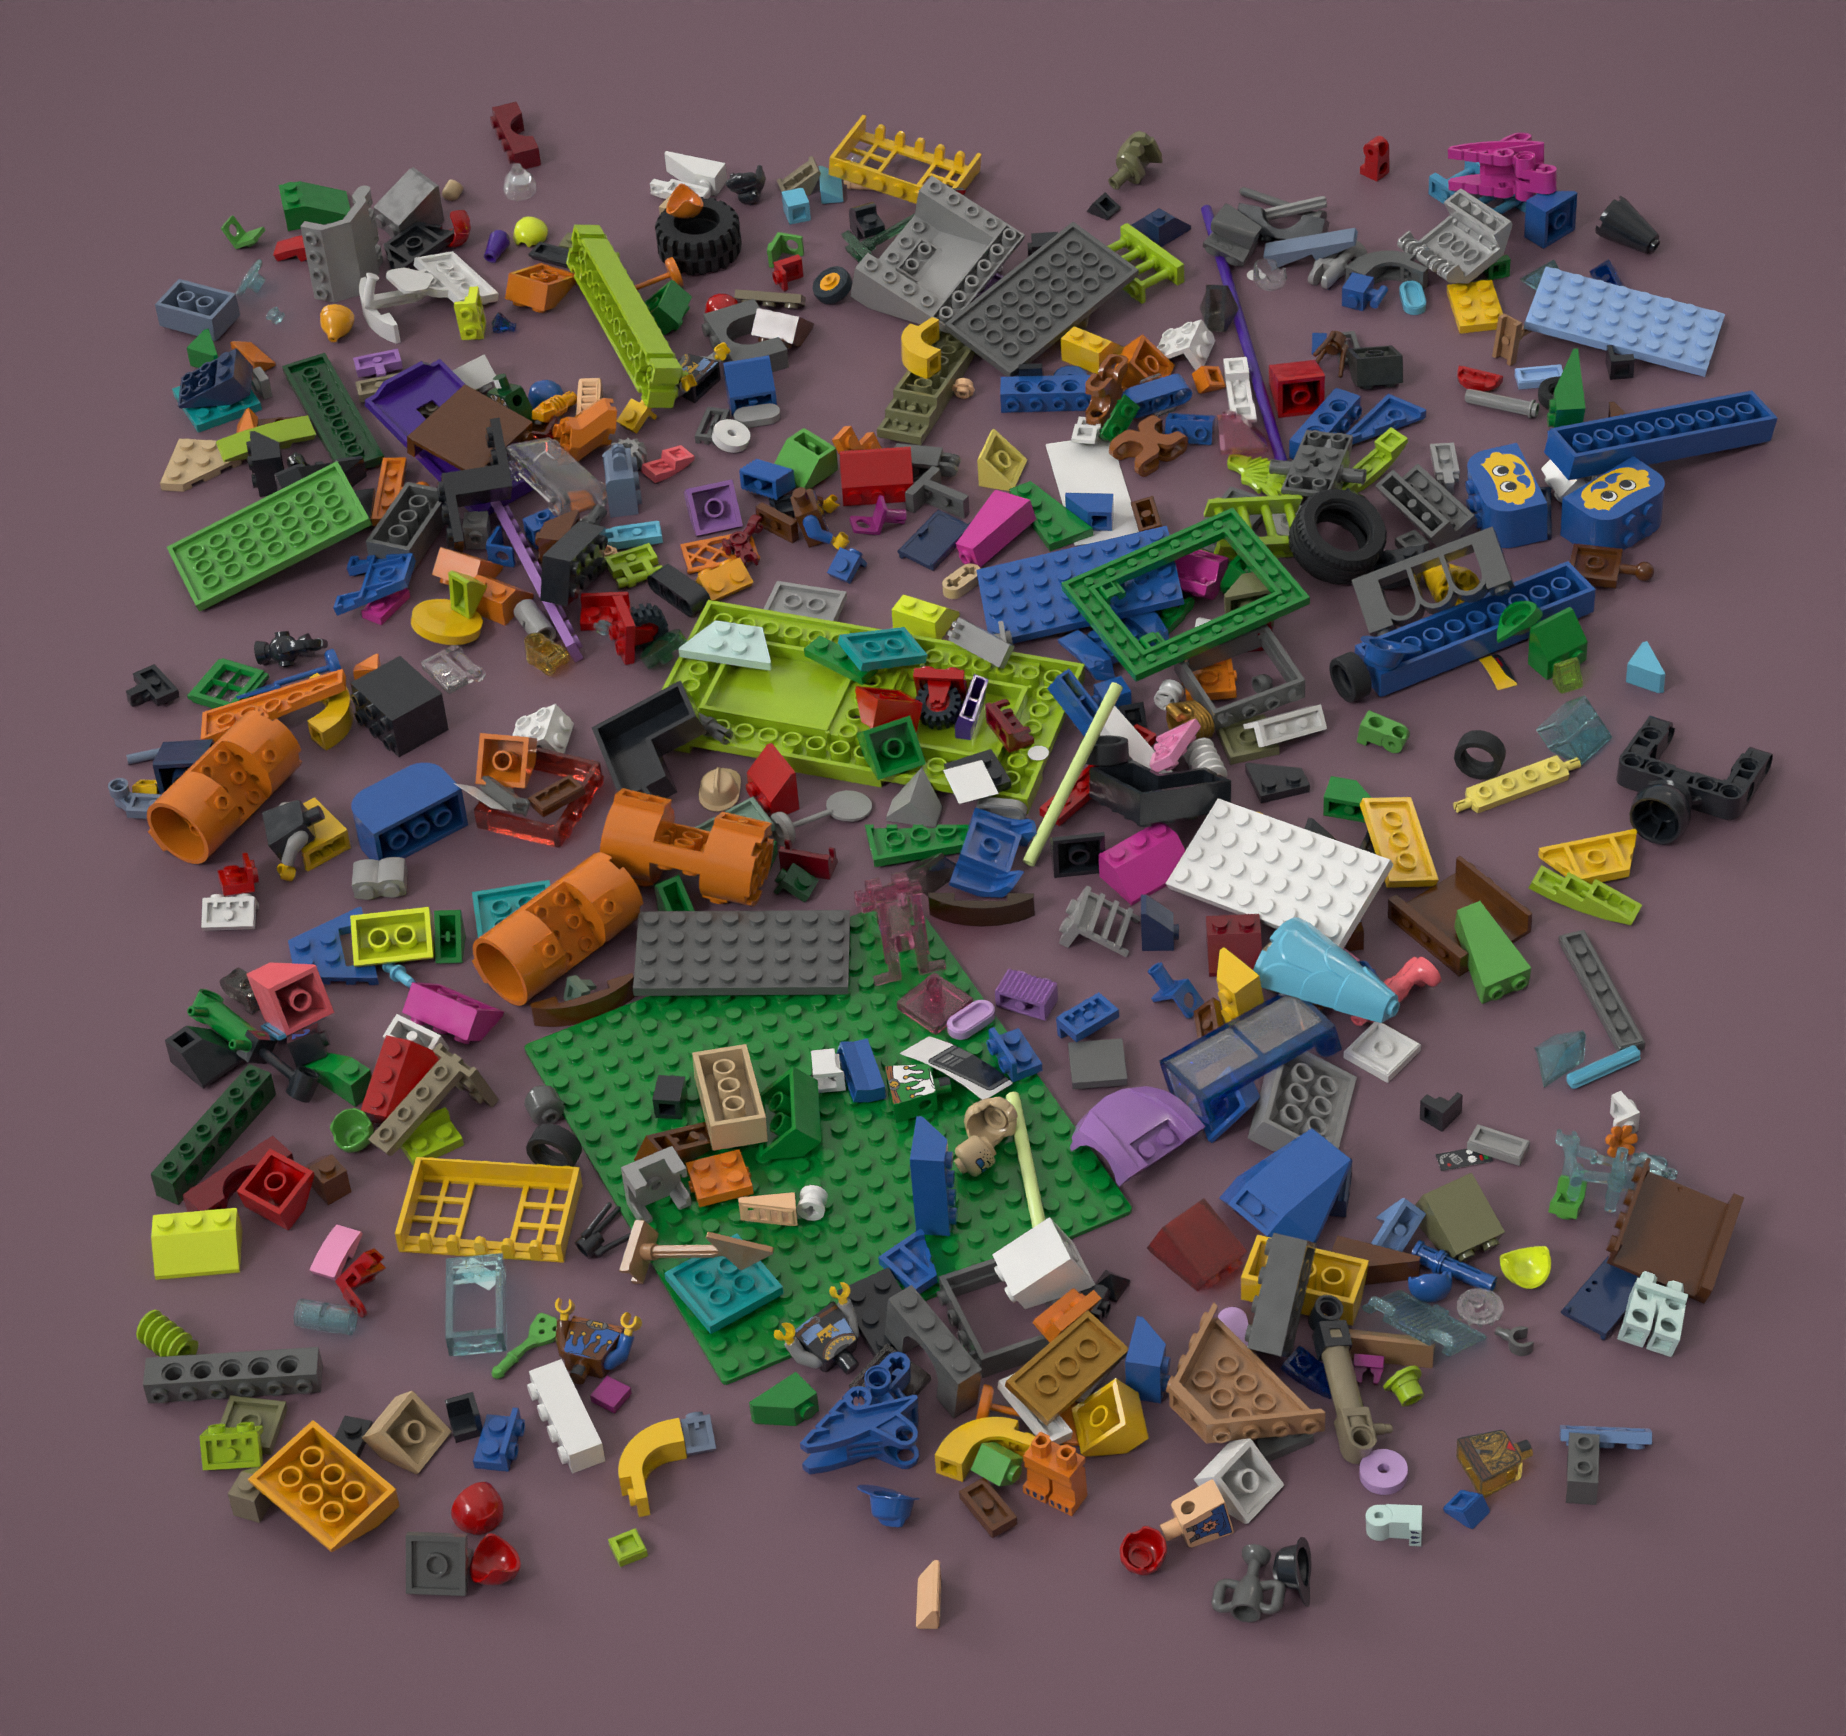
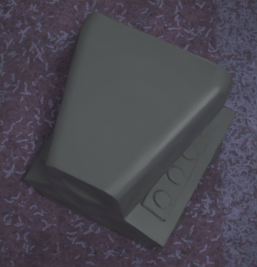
[1203,203,1262,267]

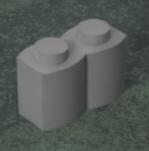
[352,857,408,900]

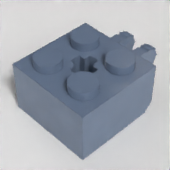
[602,443,642,518]

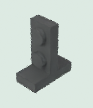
[905,466,970,519]

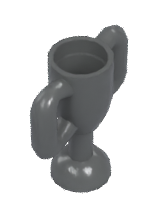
[1211,1544,1286,1623]

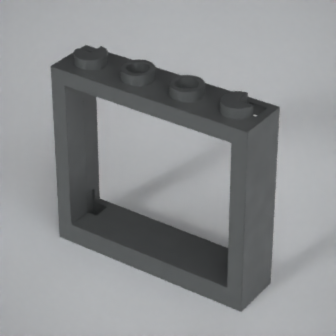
[1174,624,1305,730]
[936,1258,1060,1378]

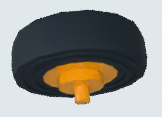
[812,266,853,304]

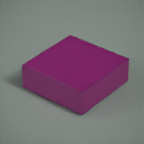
[590,1376,632,1414]

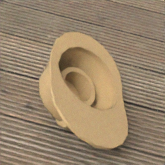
[699,767,741,812]

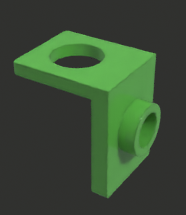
[221,215,265,249]
[767,232,804,268]

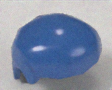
[528,380,564,410]
[1408,1271,1452,1303]

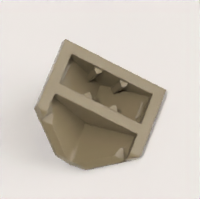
[777,156,821,196]

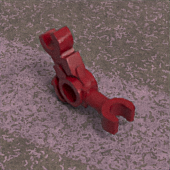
[722,514,763,569]

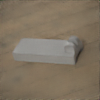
[947,618,1015,669]

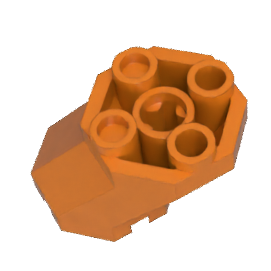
[551,398,617,467]

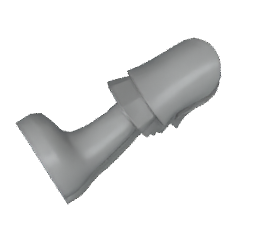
[1308,240,1367,289]

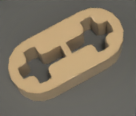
[942,564,981,599]

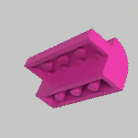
[1175,550,1229,600]

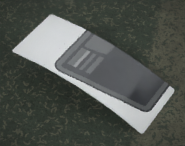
[900,1037,1013,1100]

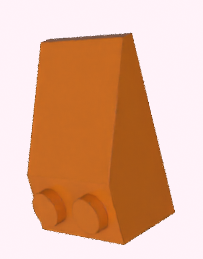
[505,263,576,313]

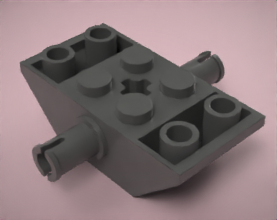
[1269,430,1367,499]

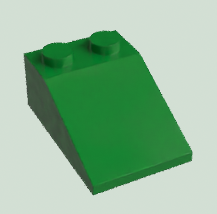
[278,181,350,231]
[1547,348,1586,428]

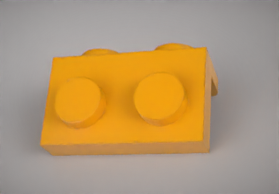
[695,558,753,601]

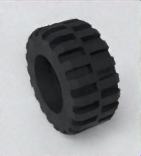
[655,197,742,275]

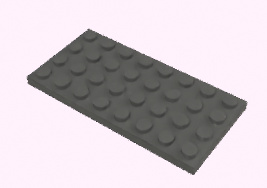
[945,222,1139,377]
[633,910,850,996]

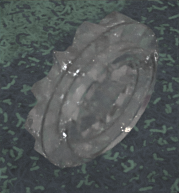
[1456,1288,1504,1329]

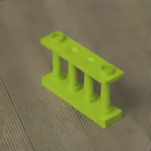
[1107,223,1184,304]
[1203,494,1303,560]

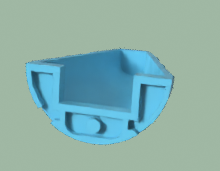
[1253,917,1400,1023]

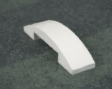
[359,277,401,344]
[1223,357,1257,424]

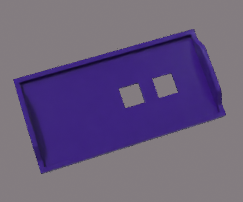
[365,359,554,515]

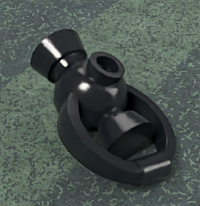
[254,631,328,667]

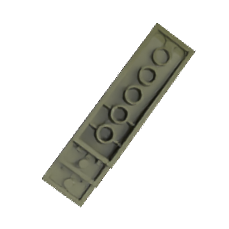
[877,330,976,445]

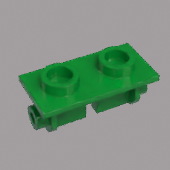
[1098,394,1140,442]

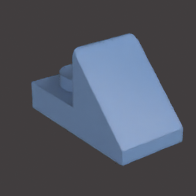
[1371,1198,1426,1252]

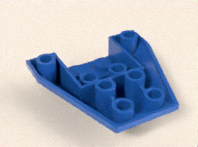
[1219,1128,1353,1243]

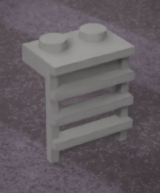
[1059,886,1141,957]

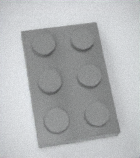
[764,581,847,622]

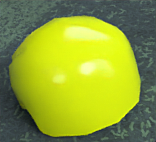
[513,217,548,248]

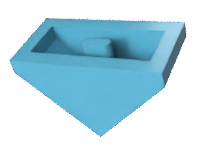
[1626,641,1665,693]

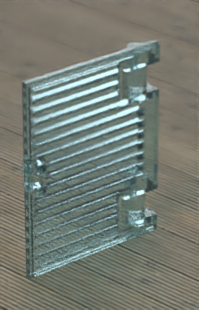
[1362,1289,1487,1357]

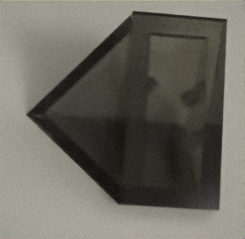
[1200,285,1239,332]
[900,853,956,896]

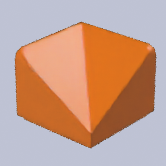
[1192,366,1226,394]
[353,654,381,680]

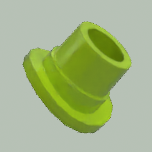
[1383,1365,1424,1407]

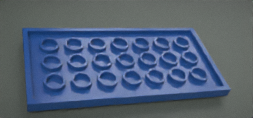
[976,526,1184,644]

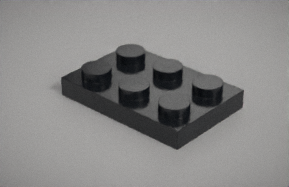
[837,1268,920,1364]

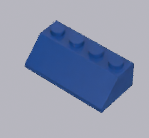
[910,1116,958,1236]

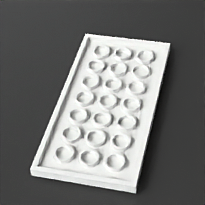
[1165,799,1393,949]

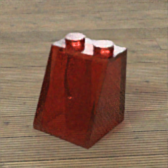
[1147,1198,1247,1291]

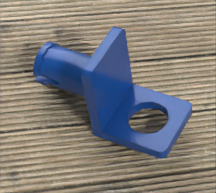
[1148,962,1204,1019]

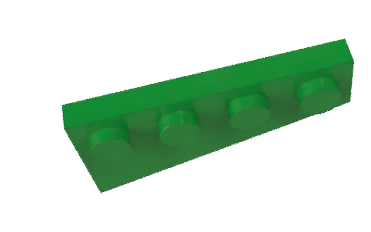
[1009,481,1093,551]
[865,824,969,867]

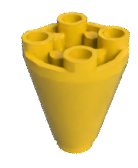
[1422,563,1480,606]

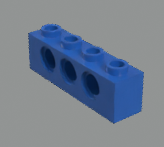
[1000,375,1091,413]
[1289,388,1362,459]

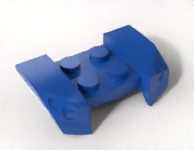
[1058,611,1169,680]
[949,807,1037,897]

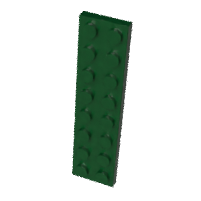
[282,353,384,469]

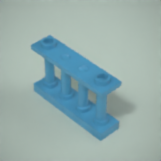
[1428,161,1526,214]

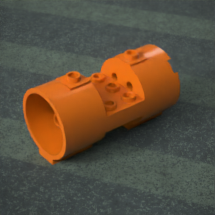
[147,710,302,864]
[600,788,774,907]
[472,852,644,1006]

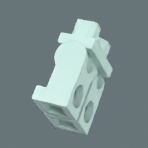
[1617,1271,1688,1357]

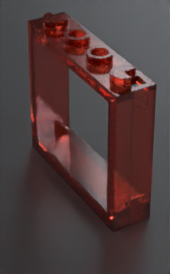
[474,747,604,848]

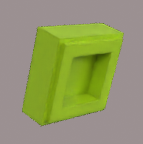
[608,1528,648,1567]

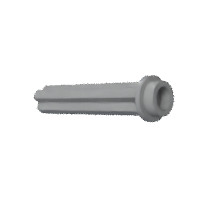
[1261,196,1327,221]
[1465,389,1540,419]

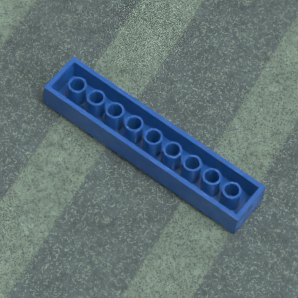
[1544,390,1778,480]
[1355,561,1596,697]

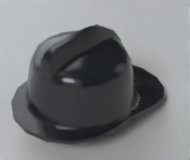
[1272,1537,1312,1607]

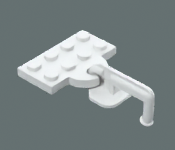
[363,251,499,310]

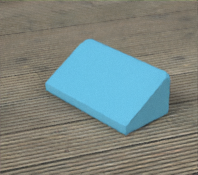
[818,166,843,204]

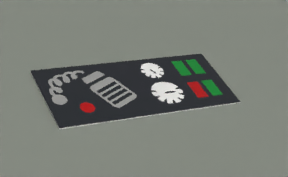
[1435,1148,1493,1171]

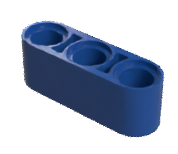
[1121,374,1193,418]

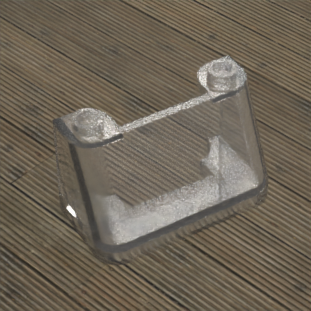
[506,437,607,520]

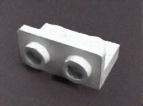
[201,893,259,931]

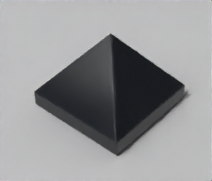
[1118,702,1147,727]
[1095,1269,1130,1302]

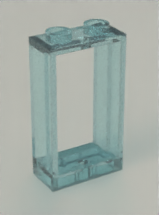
[445,1253,507,1356]

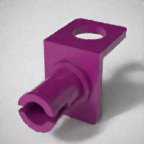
[849,495,906,535]

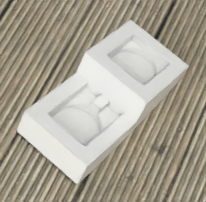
[1071,416,1102,444]

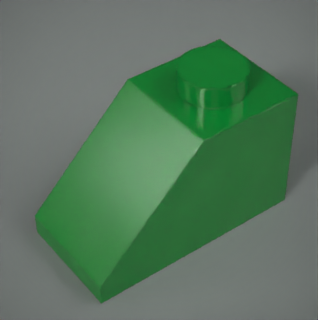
[1323,776,1371,823]
[749,1372,819,1426]

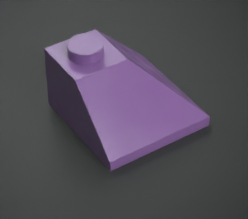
[683,479,743,536]

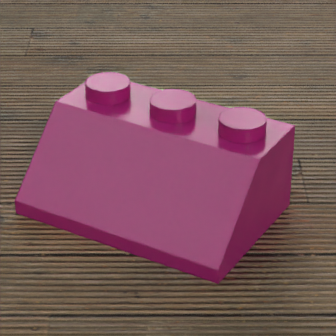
[1099,822,1185,906]
[402,982,504,1044]

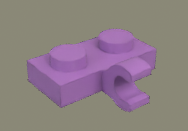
[353,349,403,378]

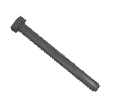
[1239,187,1327,219]

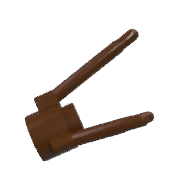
[1313,331,1349,378]

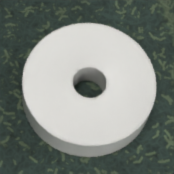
[712,419,750,453]

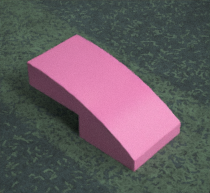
[310,1224,363,1280]

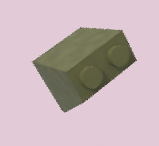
[1415,1173,1505,1262]

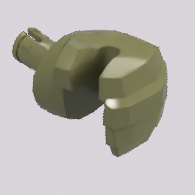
[1108,131,1163,190]

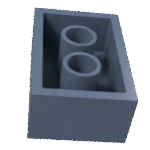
[155,279,240,341]

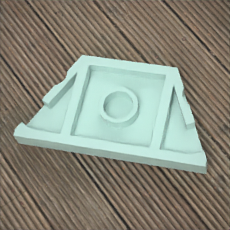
[679,620,771,671]

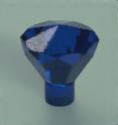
[492,312,517,334]

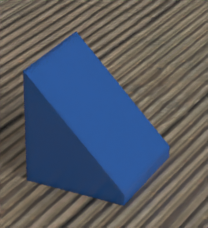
[1312,333,1327,355]

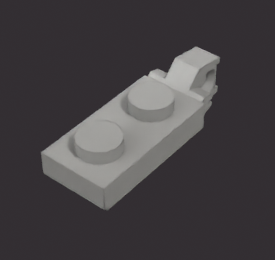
[1430,442,1460,494]

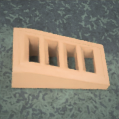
[576,378,603,415]
[738,1192,798,1226]

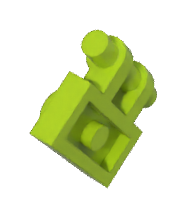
[604,543,663,589]

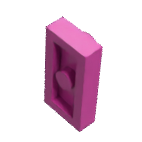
[361,588,410,625]

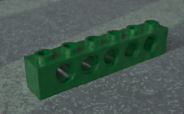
[150,1064,276,1205]

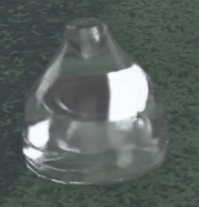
[503,163,536,201]

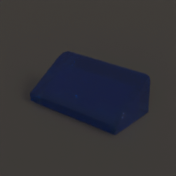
[1589,259,1625,286]

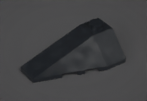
[274,456,367,491]

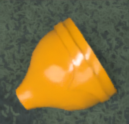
[320,304,354,342]

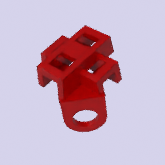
[335,1248,386,1318]

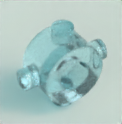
[266,307,285,324]
[593,620,612,636]

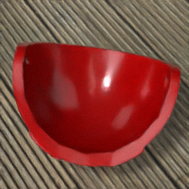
[447,210,471,247]
[451,1482,504,1535]
[470,1533,521,1585]

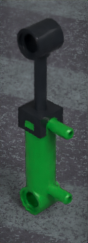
[187,989,322,1103]

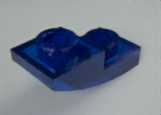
[1280,1345,1332,1399]

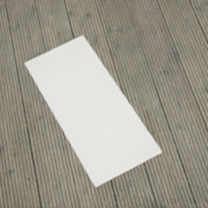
[1046,438,1139,546]

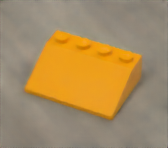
[248,1420,400,1552]

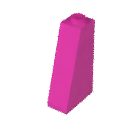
[956,490,1036,567]

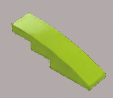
[216,415,316,462]
[1528,865,1642,925]

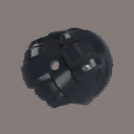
[726,165,766,205]

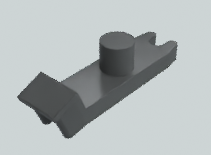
[480,776,530,817]

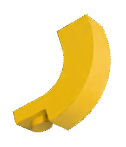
[901,317,941,379]
[307,673,354,751]
[935,1417,1035,1482]
[618,1418,687,1517]

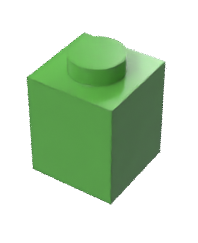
[971,1442,1023,1486]

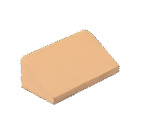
[916,1560,941,1629]

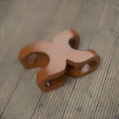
[1085,354,1128,427]
[1109,415,1188,477]

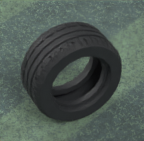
[1288,489,1387,584]

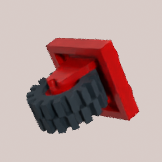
[608,595,669,665]
[913,666,968,730]

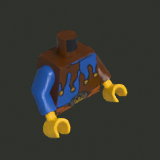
[790,487,850,550]
[555,1298,642,1385]

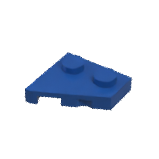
[878,1228,937,1294]

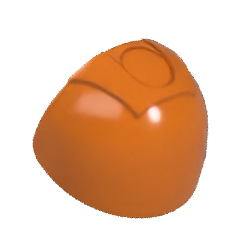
[666,183,704,219]

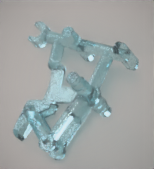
[1555,1129,1678,1213]

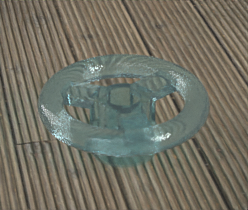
[235,259,266,297]

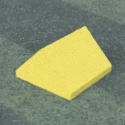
[977,429,1028,491]

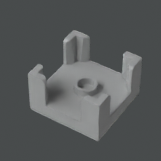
[621,1146,692,1223]

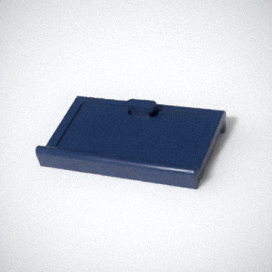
[897,509,971,571]
[1561,1256,1640,1340]

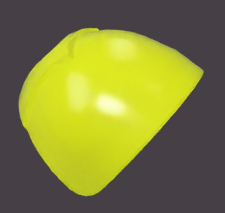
[1500,1246,1551,1289]

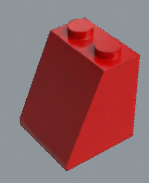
[1269,360,1325,418]

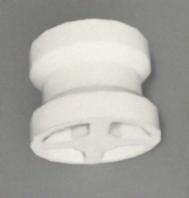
[1154,679,1184,711]
[797,1185,828,1221]

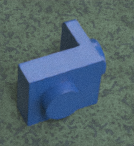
[827,547,868,584]

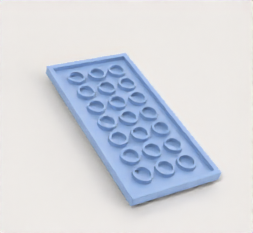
[1523,267,1725,377]

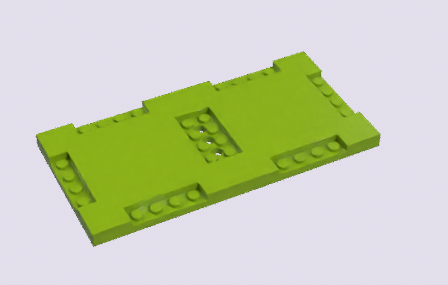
[662,600,1085,814]

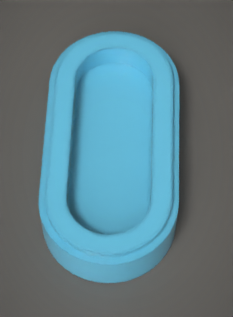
[1399,281,1426,315]

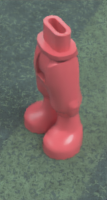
[1351,956,1442,1026]

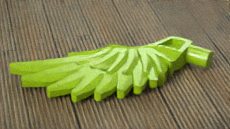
[1227,447,1287,496]

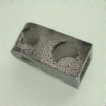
[219,967,260,1015]

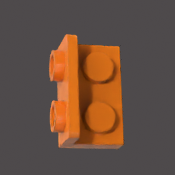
[1033,1288,1102,1342]

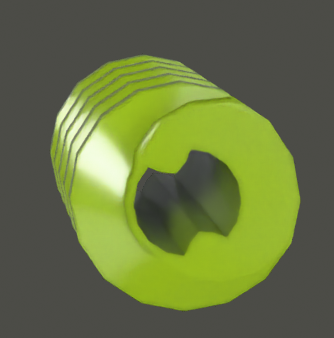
[136,1309,199,1357]

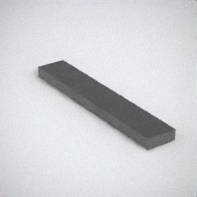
[1558,930,1645,1052]

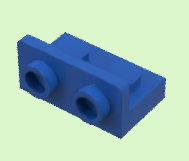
[1165,413,1216,445]
[1056,992,1120,1043]
[986,1027,1043,1082]
[473,1407,525,1472]

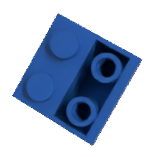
[723,355,777,416]

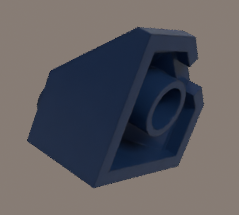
[1131,208,1191,247]
[1141,894,1179,951]

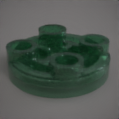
[640,629,687,669]

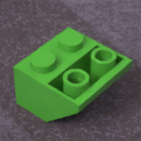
[774,428,838,490]

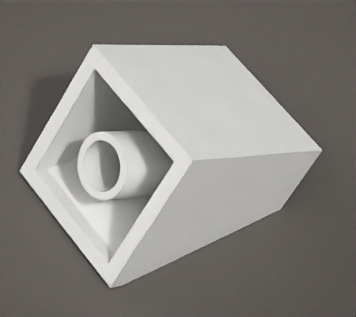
[992,1217,1095,1309]

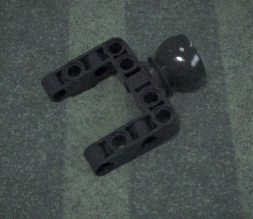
[1616,716,1773,845]

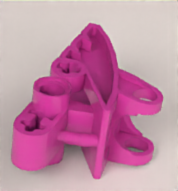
[1448,132,1557,201]

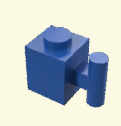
[1342,272,1388,311]

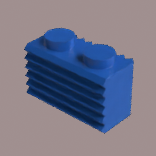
[739,459,795,500]

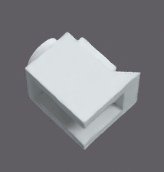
[811,1049,846,1093]

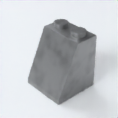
[374,167,445,238]

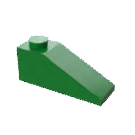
[301,1052,372,1107]

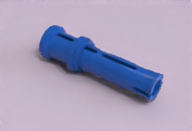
[1411,1240,1498,1294]

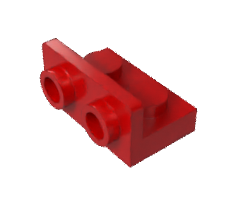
[580,592,631,631]
[218,853,259,896]

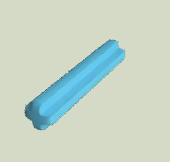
[1566,1045,1641,1089]

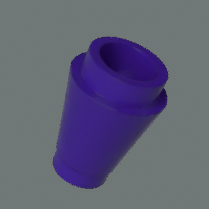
[484,230,510,263]

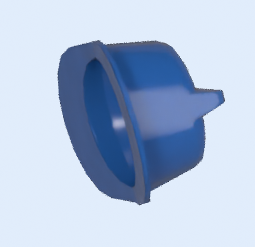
[1361,636,1421,671]
[857,1485,920,1527]

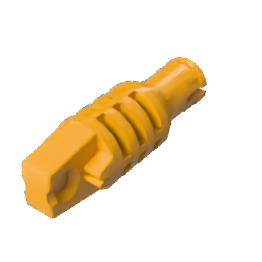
[532,391,577,423]

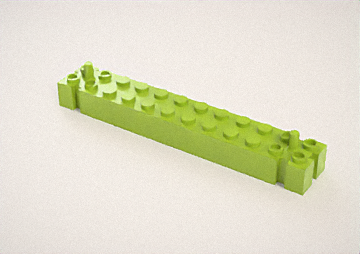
[566,224,689,408]

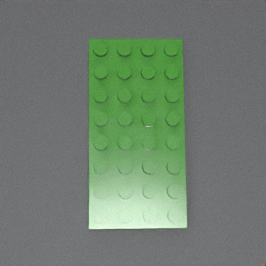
[167,461,372,612]

